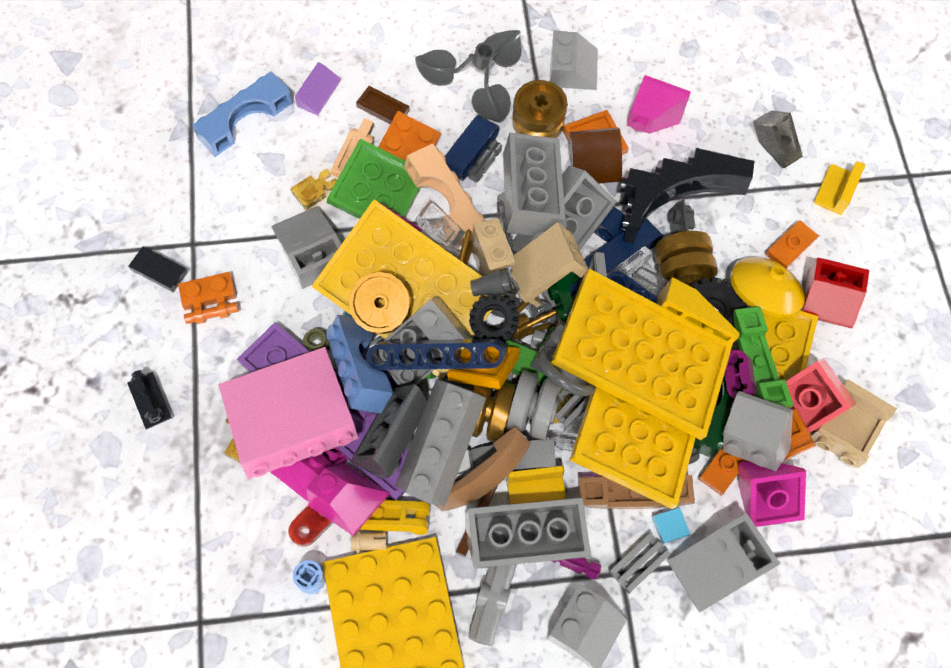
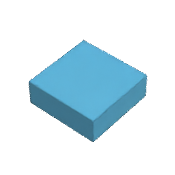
[652,508,690,545]

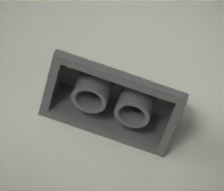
[351,384,427,478]

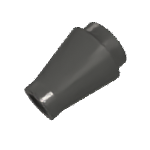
[470,269,512,297]

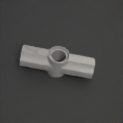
[468,565,517,647]

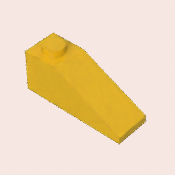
[657,277,740,344]

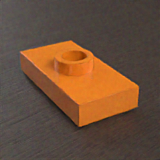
[765,220,819,268]
[699,445,747,496]

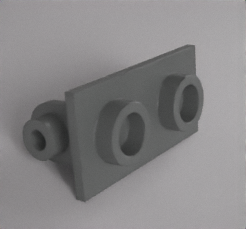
[668,200,695,235]

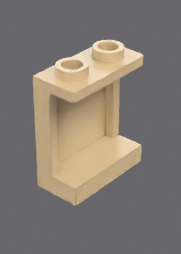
[472,218,515,289]
[510,222,588,308]
[811,379,897,468]

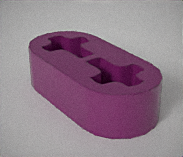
[725,350,756,400]

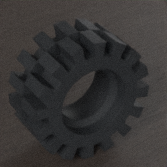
[469,294,519,343]

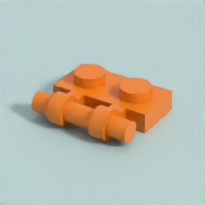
[178,271,239,324]

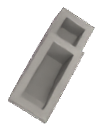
[470,439,556,472]

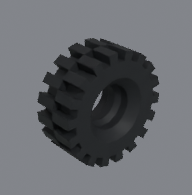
[690,277,748,328]

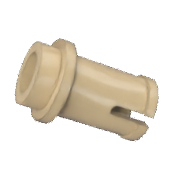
[351,530,386,554]

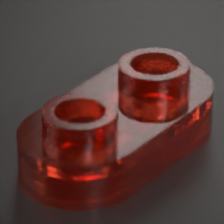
[288,506,333,547]

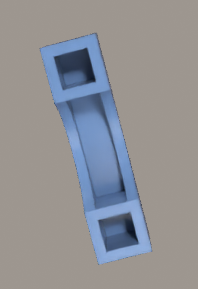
[192,71,293,157]
[326,314,393,413]

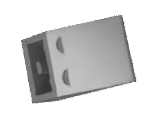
[271,206,341,289]
[377,297,473,387]
[667,513,780,613]

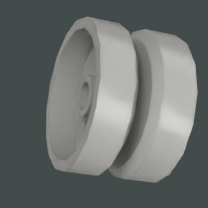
[507,370,561,441]

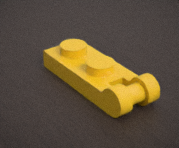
[359,500,430,535]

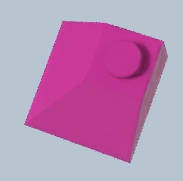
[627,75,691,134]
[739,461,806,527]
[306,463,389,536]

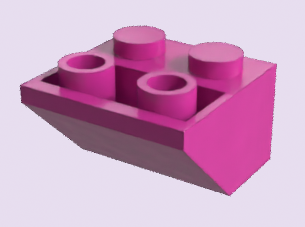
[270,447,348,501]

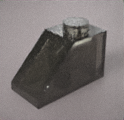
[753,110,803,168]

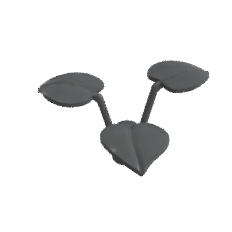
[415,30,522,122]

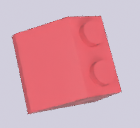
[786,358,857,433]

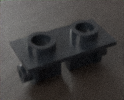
[127,370,172,430]

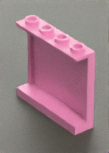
[218,347,359,479]

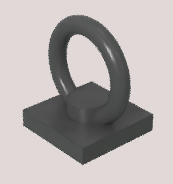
[530,320,596,396]

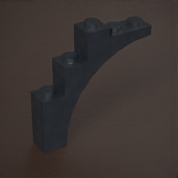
[619,148,755,244]

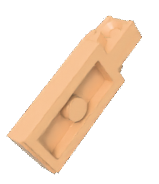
[330,118,373,178]

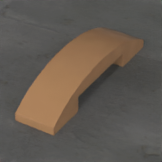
[435,426,530,511]
[579,475,695,509]

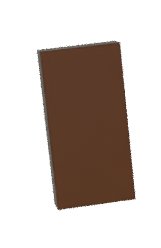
[356,86,410,124]

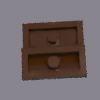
[570,127,622,184]

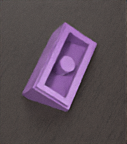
[295,62,341,116]

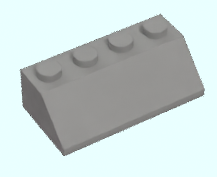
[503,133,565,236]
[509,165,617,254]
[395,379,486,506]
[465,498,591,569]

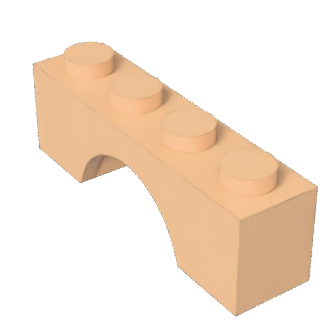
[404,144,485,249]

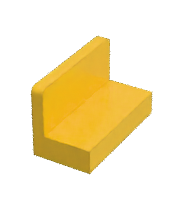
[814,161,866,215]
[506,466,566,505]

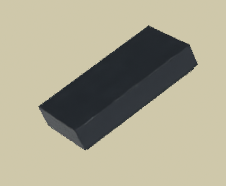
[128,246,188,292]

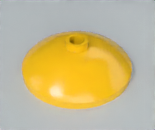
[730,257,805,318]

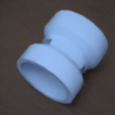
[293,560,325,594]

